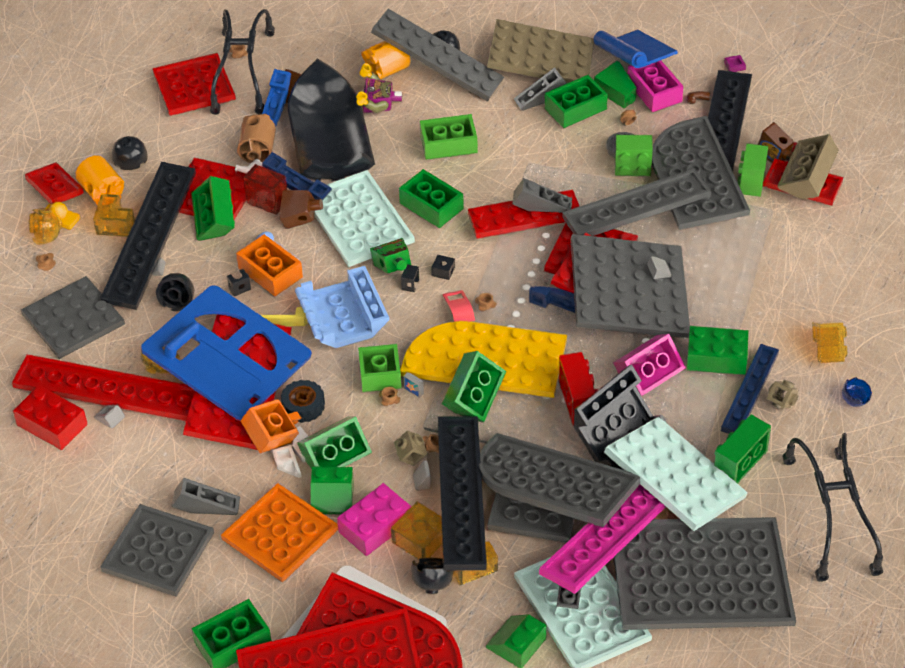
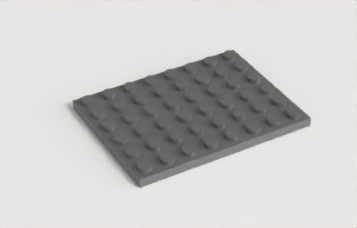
[613,517,796,630]

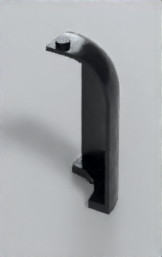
[288,58,375,181]

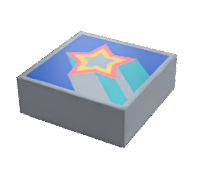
[404,372,424,398]

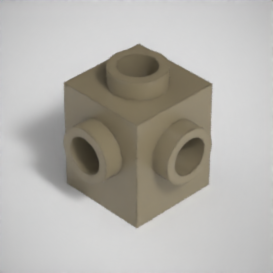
[766,379,799,410]
[394,430,428,466]

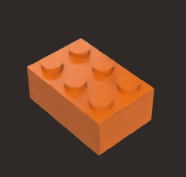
[236,234,303,296]

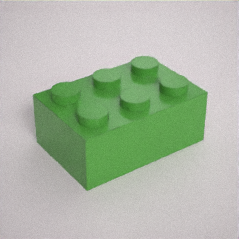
[420,114,478,160]

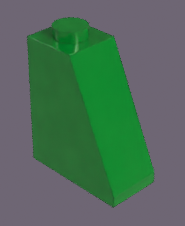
[594,61,636,108]

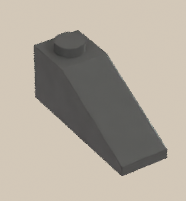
[514,68,567,111]
[172,478,240,515]

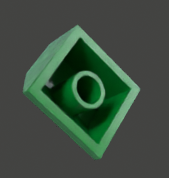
[311,467,354,515]
[486,614,546,668]

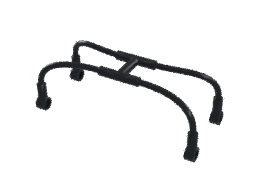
[210,9,275,115]
[782,433,884,582]

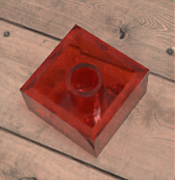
[243,164,287,215]

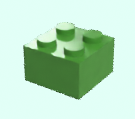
[615,135,653,176]
[737,144,768,197]
[358,344,401,392]

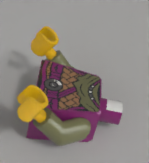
[356,63,402,113]

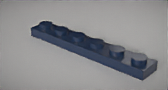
[721,344,779,434]

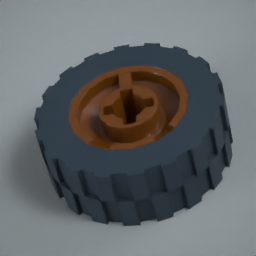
[281,380,325,423]

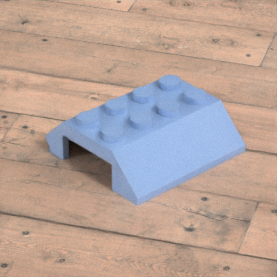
[295,266,389,348]

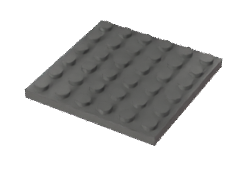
[571,234,690,338]

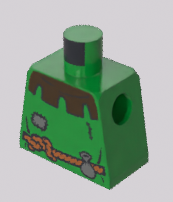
[370,238,411,273]

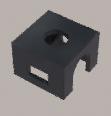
[431,255,455,280]
[401,264,419,292]
[227,269,251,297]

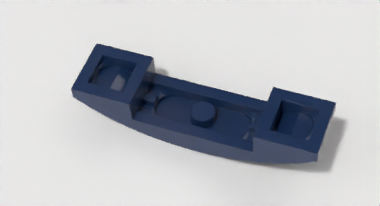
[262,152,332,201]
[529,286,575,313]

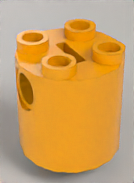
[361,41,411,79]
[75,155,124,206]

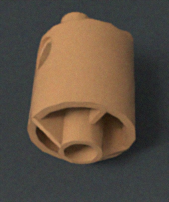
[237,114,276,163]

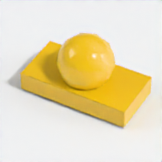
[39,202,80,230]

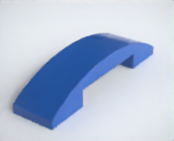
[262,69,291,127]

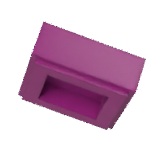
[724,55,746,72]

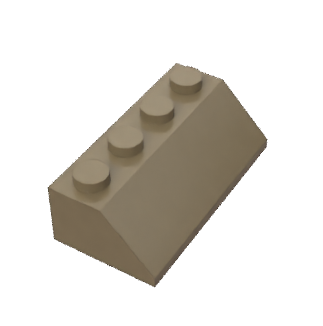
[777,134,839,199]

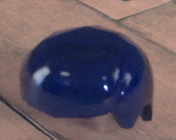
[842,377,872,407]

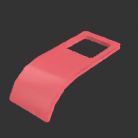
[443,290,475,322]

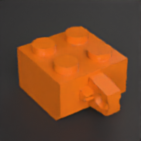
[240,399,301,454]

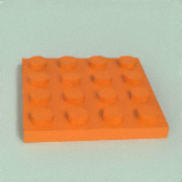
[221,483,338,583]

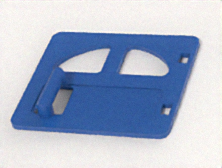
[141,285,312,420]

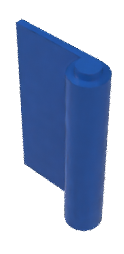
[593,30,678,68]

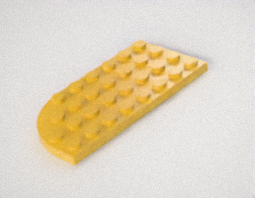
[400,321,567,398]

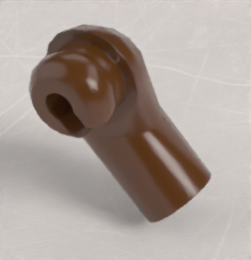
[686,91,711,104]

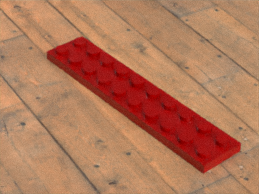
[12,354,195,421]

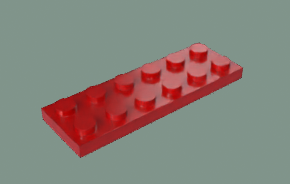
[468,189,580,239]

